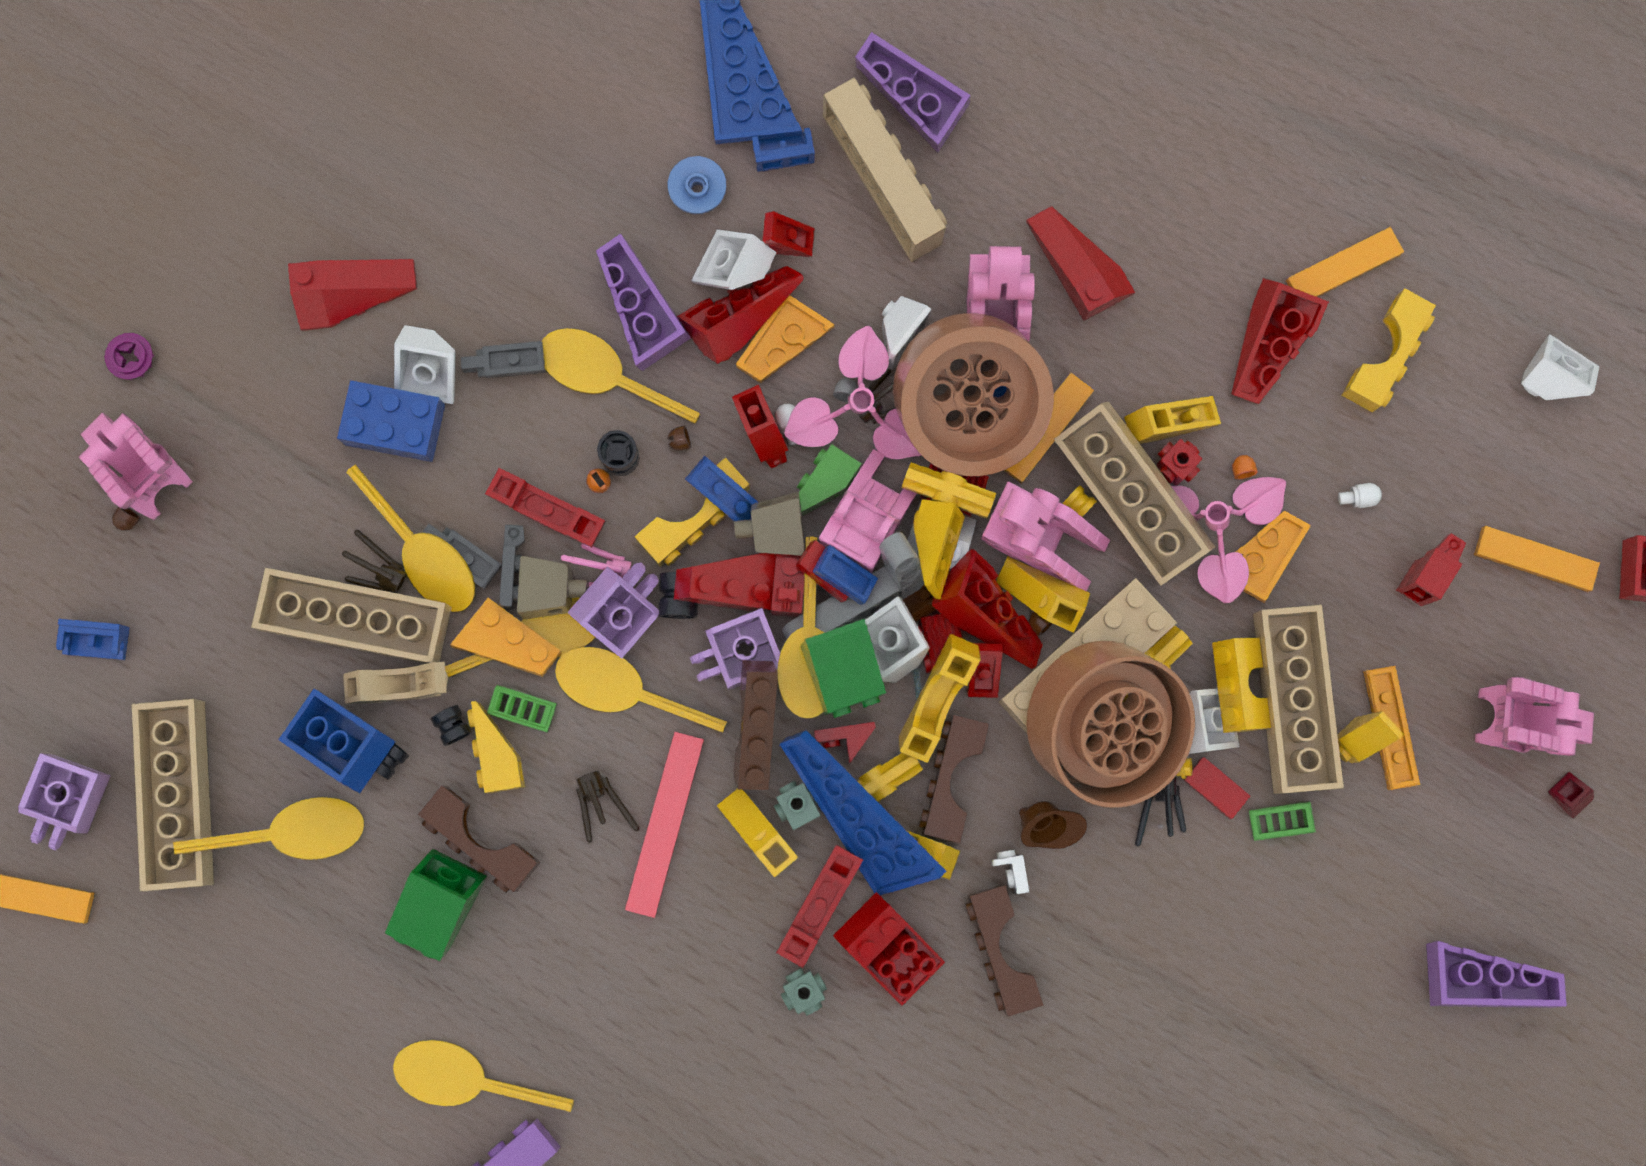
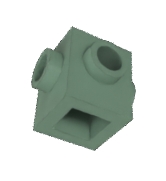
[774,781,820,830]
[781,968,827,1016]

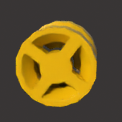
[1062,485,1097,517]

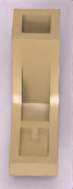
[343,662,448,704]

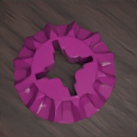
[104,333,155,381]

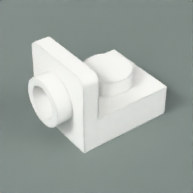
[991,850,1029,894]

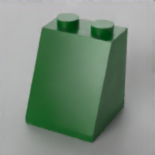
[800,619,886,718]
[385,849,487,961]

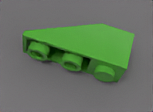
[797,444,862,516]

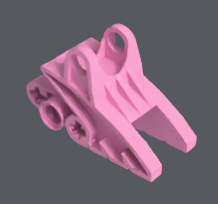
[966,246,1035,341]
[79,413,192,520]
[816,449,917,586]
[981,482,1110,591]
[1475,677,1594,756]

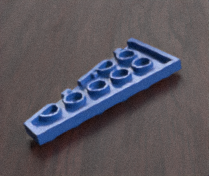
[700,0,803,144]
[780,730,946,895]

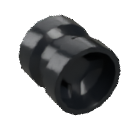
[431,705,472,746]
[376,743,409,780]

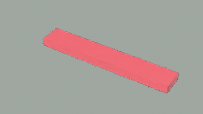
[625,732,704,918]

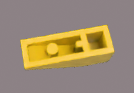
[1124,396,1221,444]
[913,500,965,599]
[1337,711,1404,763]

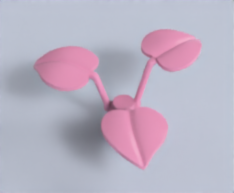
[784,326,921,460]
[1171,477,1286,604]

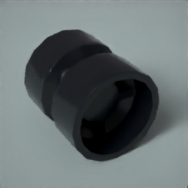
[597,430,640,476]
[658,572,698,619]

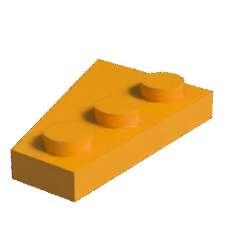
[736,295,835,383]
[1236,511,1311,603]
[450,598,561,677]

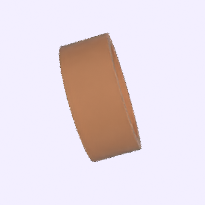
[893,313,1054,476]
[1026,641,1195,808]

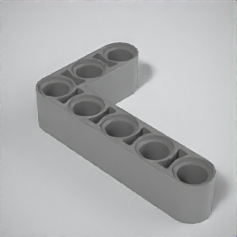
[782,532,924,639]

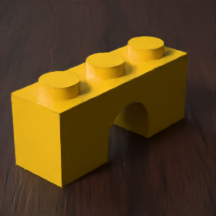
[1212,638,1271,733]

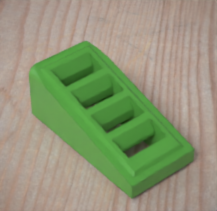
[487,685,557,733]
[1249,801,1316,841]

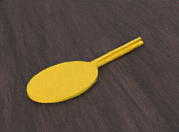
[542,328,700,424]
[346,464,475,612]
[777,536,824,719]
[445,598,596,678]
[555,647,727,733]
[173,797,364,860]
[393,1040,574,1112]

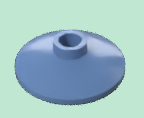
[667,156,726,214]

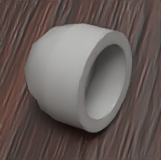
[833,378,858,403]

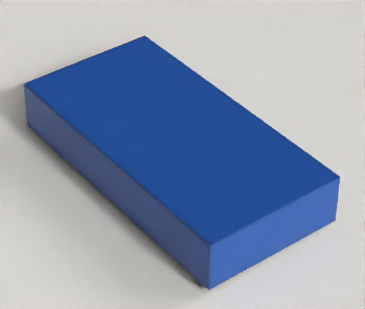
[812,545,878,605]

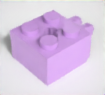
[568,562,659,659]
[690,608,780,690]
[18,753,111,851]

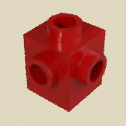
[1156,439,1203,486]

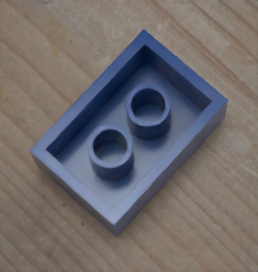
[337,380,445,462]
[278,688,396,793]

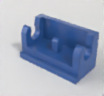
[752,128,815,172]
[56,619,130,660]

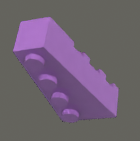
[855,32,970,153]
[596,234,691,371]
[1426,941,1567,1008]
[473,1118,560,1166]

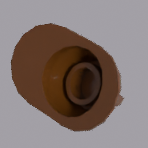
[1019,801,1087,849]

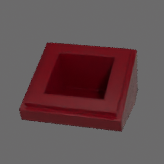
[1548,772,1594,819]

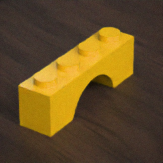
[1342,288,1436,413]
[634,457,750,567]
[899,634,981,763]

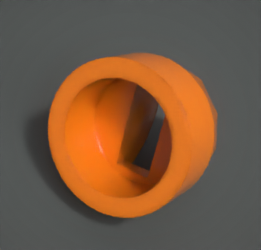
[1232,455,1258,480]
[586,468,611,493]

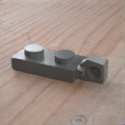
[461,341,546,378]
[422,524,502,590]
[499,525,525,610]

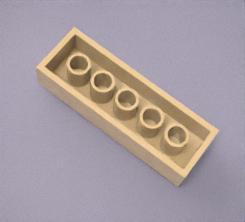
[823,77,947,262]
[1054,402,1215,586]
[251,568,452,664]
[999,578,1177,733]
[1253,605,1344,794]
[132,699,214,891]

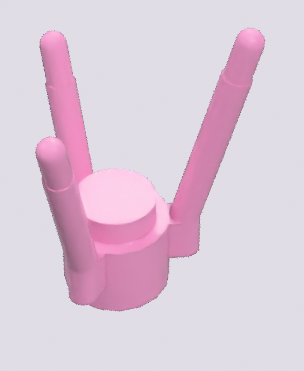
[561,544,632,587]

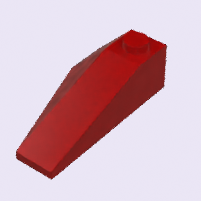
[1026,206,1135,321]
[288,259,417,331]
[677,266,804,364]
[1231,278,1329,404]
[931,549,1043,669]

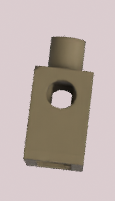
[734,492,805,555]
[517,556,589,619]

